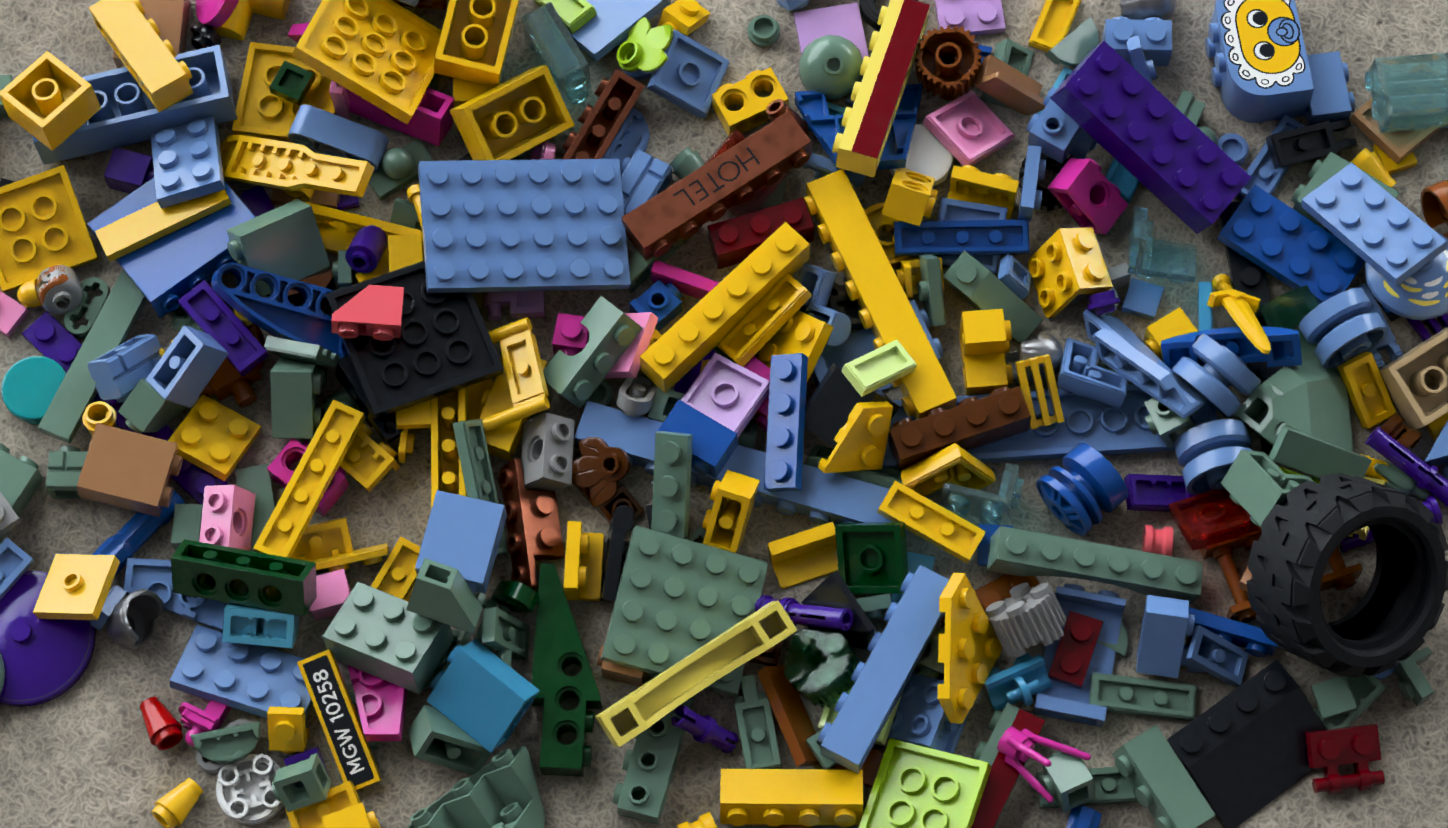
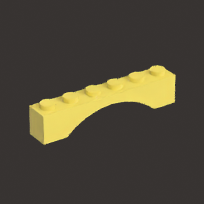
[595,600,797,747]

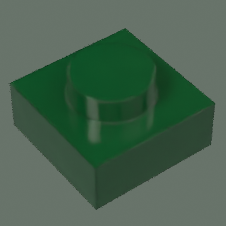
[269,61,315,106]

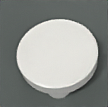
[889,124,953,187]
[216,754,284,825]

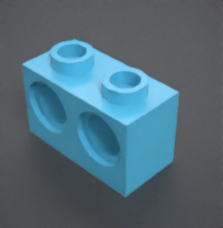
[222,603,300,648]

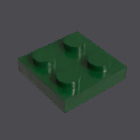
[835,522,909,594]

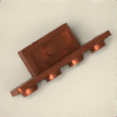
[498,458,564,590]

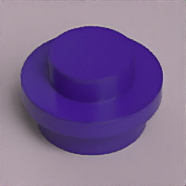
[1087,290,1121,315]

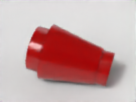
[139,697,183,750]

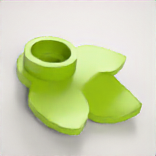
[616,17,673,72]

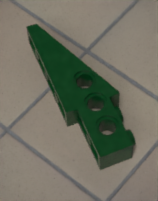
[531,563,602,777]

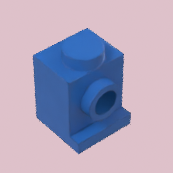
[629,280,683,332]

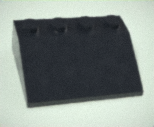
[1167,659,1326,828]

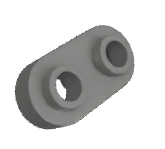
[616,374,658,417]

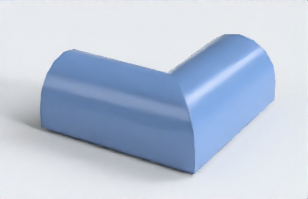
[799,263,852,346]
[1057,338,1128,409]

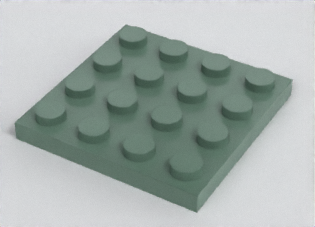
[601,525,769,697]

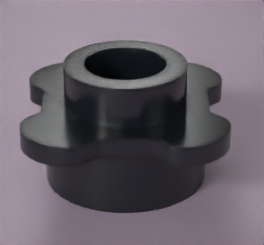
[190,24,222,50]

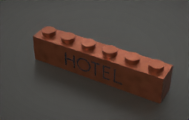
[621,111,812,261]

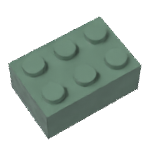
[322,582,454,694]

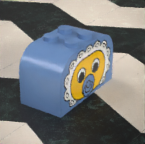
[1205,0,1314,123]

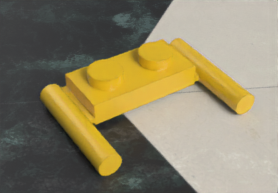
[482,317,550,432]

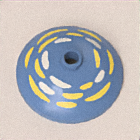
[1365,232,1448,320]

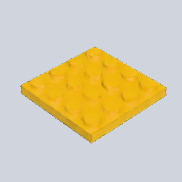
[291,0,442,125]

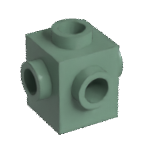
[1144,398,1197,449]

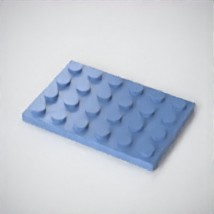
[418,159,631,293]

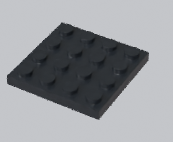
[326,260,504,419]

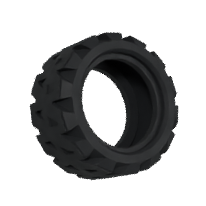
[1247,473,1448,677]

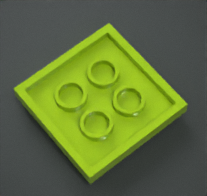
[858,738,992,828]

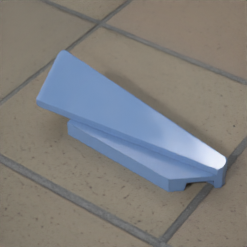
[1083,310,1204,419]

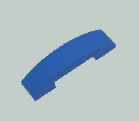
[1161,326,1303,370]

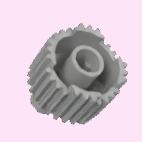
[986,582,1067,657]

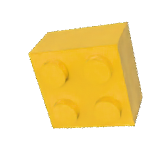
[0,51,101,151]

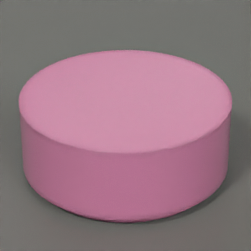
[530,141,556,160]

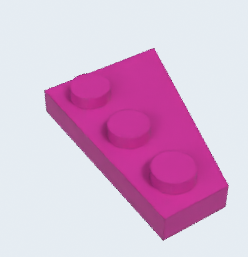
[348,665,408,741]

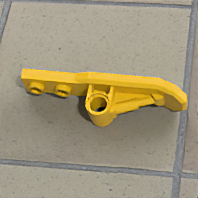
[220,135,375,201]

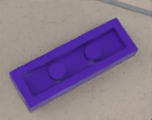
[178,280,269,377]

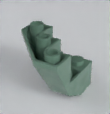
[1235,358,1354,480]
[407,746,545,828]

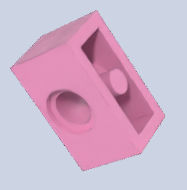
[199,485,256,551]

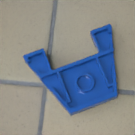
[794,84,923,172]

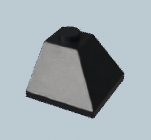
[801,570,875,650]

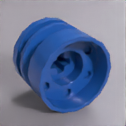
[1036,443,1129,536]

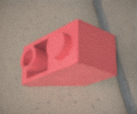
[331,285,404,341]

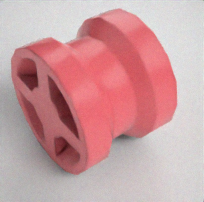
[1142,525,1173,556]

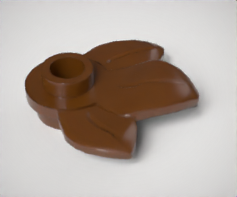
[571,437,631,506]

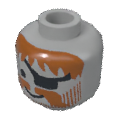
[36,265,83,315]

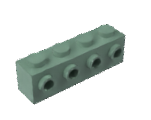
[613,674,695,825]

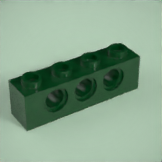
[171,539,317,616]

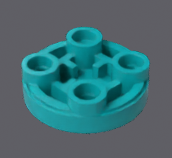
[1,356,66,425]

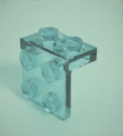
[941,463,1024,525]

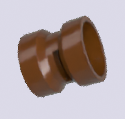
[1381,412,1423,449]

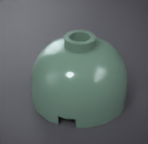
[798,35,863,100]

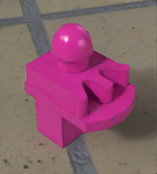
[178,700,232,746]

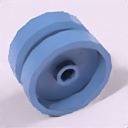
[1299,288,1389,369]
[1172,333,1261,419]
[1174,419,1253,497]

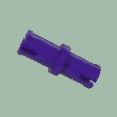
[671,705,738,754]

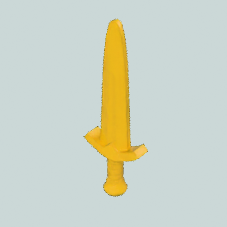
[1207,274,1271,354]

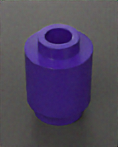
[345,225,387,273]

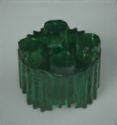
[783,627,860,708]

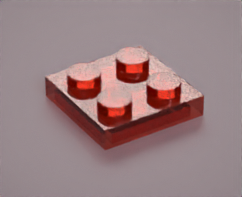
[1168,488,1259,551]

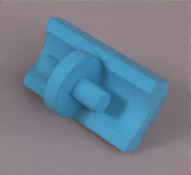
[984,653,1052,711]

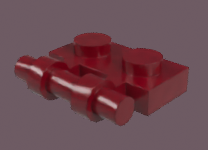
[1305,724,1385,795]

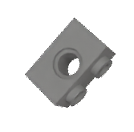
[521,412,575,491]

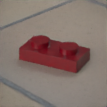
[1048,611,1103,689]

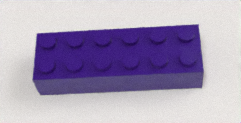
[1050,41,1251,234]

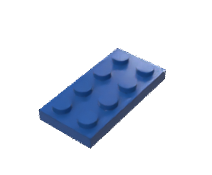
[1217,185,1366,305]

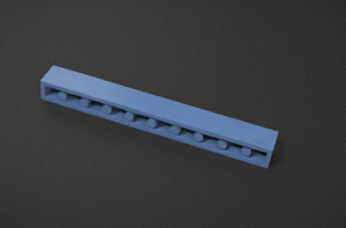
[574,401,907,533]

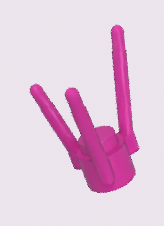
[997,726,1091,803]

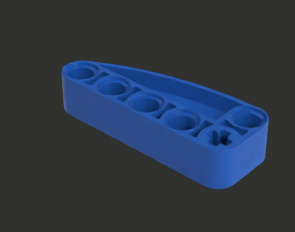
[211,263,348,360]

